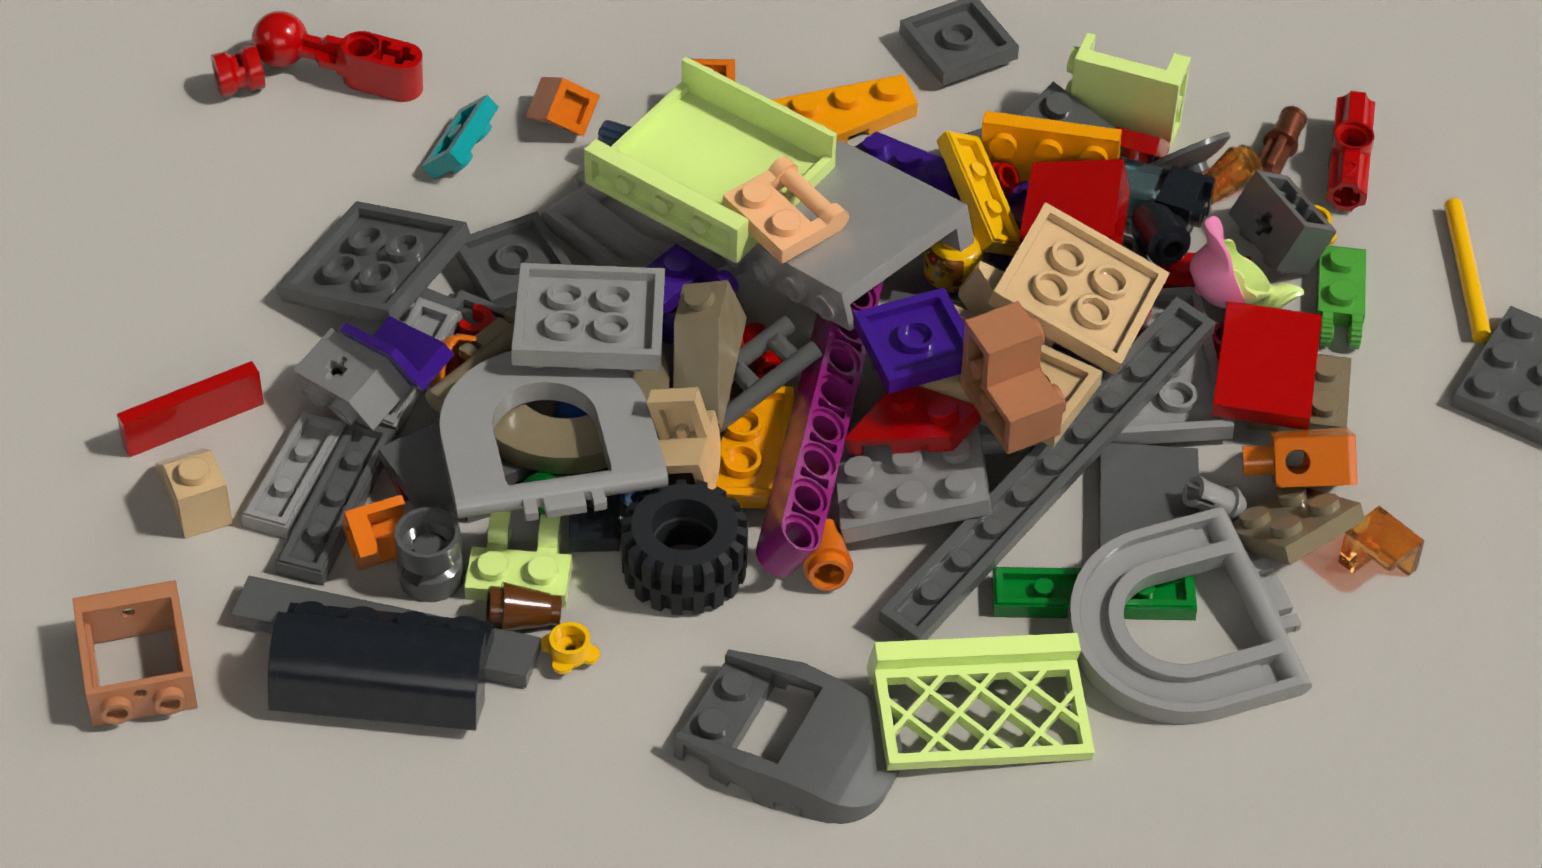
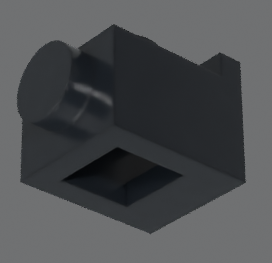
[1155,165,1216,233]

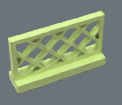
[866,633,1095,771]

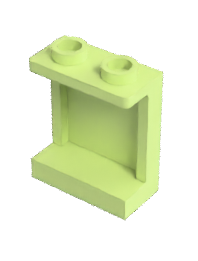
[1065,33,1191,152]

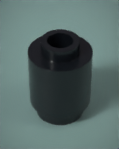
[1130,202,1191,266]

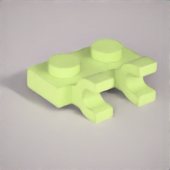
[464,511,572,607]

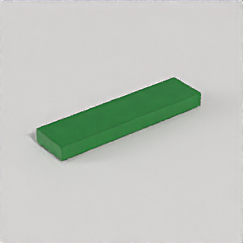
[991,567,1197,620]

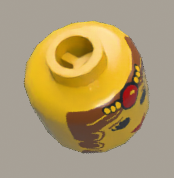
[923,229,985,293]

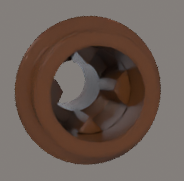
[486,581,562,631]

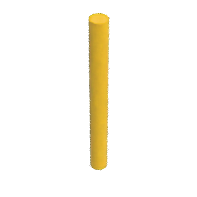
[1444,198,1492,343]

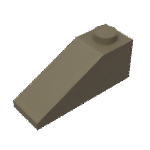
[673,280,747,430]

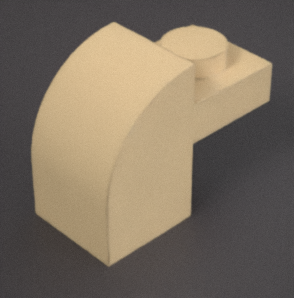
[647,387,721,490]

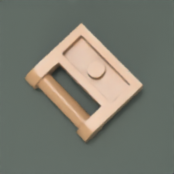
[723,156,849,264]

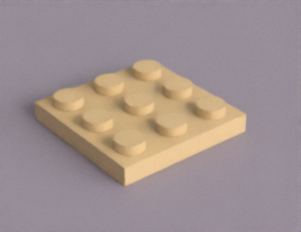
[987,202,1170,375]

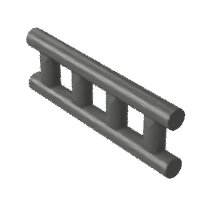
[657,315,822,440]

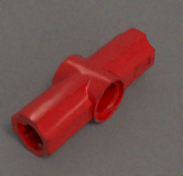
[1326,90,1375,212]

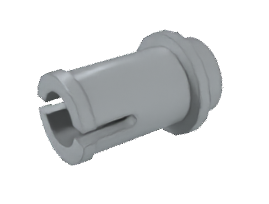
[1182,476,1247,522]

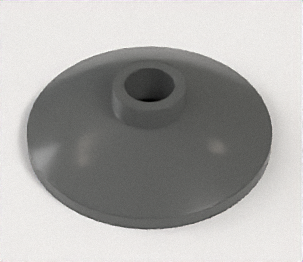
[1145,132,1231,174]

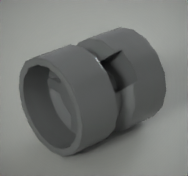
[394,507,464,602]

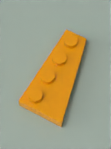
[772,74,918,143]

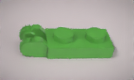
[1316,245,1366,349]

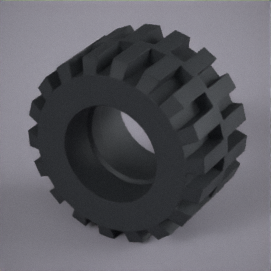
[621,479,748,615]

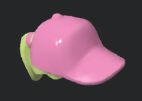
[1190,216,1304,309]

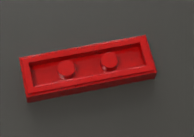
[117,361,264,457]

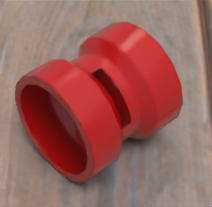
[211,45,266,97]

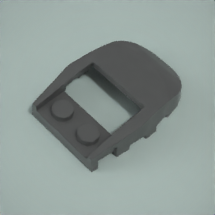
[674,649,903,824]

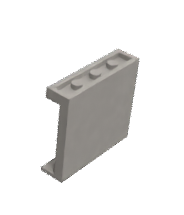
[724,140,974,331]

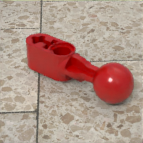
[252,11,423,102]

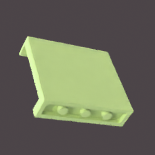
[584,57,837,264]

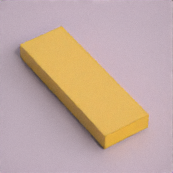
[936,131,1020,256]

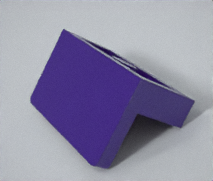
[339,316,454,391]

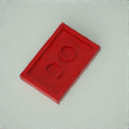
[1211,302,1322,430]

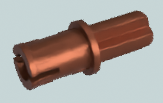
[1255,106,1308,174]

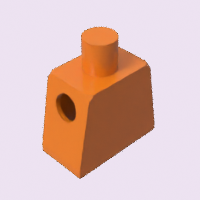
[1242,427,1358,487]

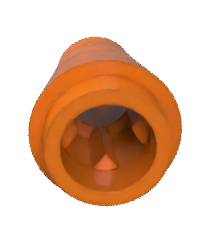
[803,518,853,591]

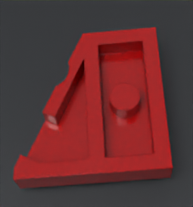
[845,386,981,455]

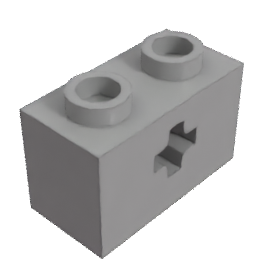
[293,328,411,430]

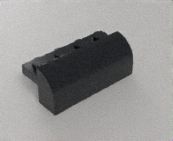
[268,601,494,730]

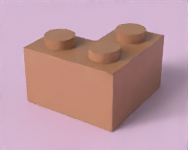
[961,301,1066,454]

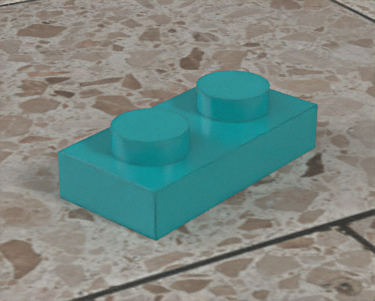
[422,95,499,179]

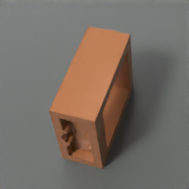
[72,580,198,727]

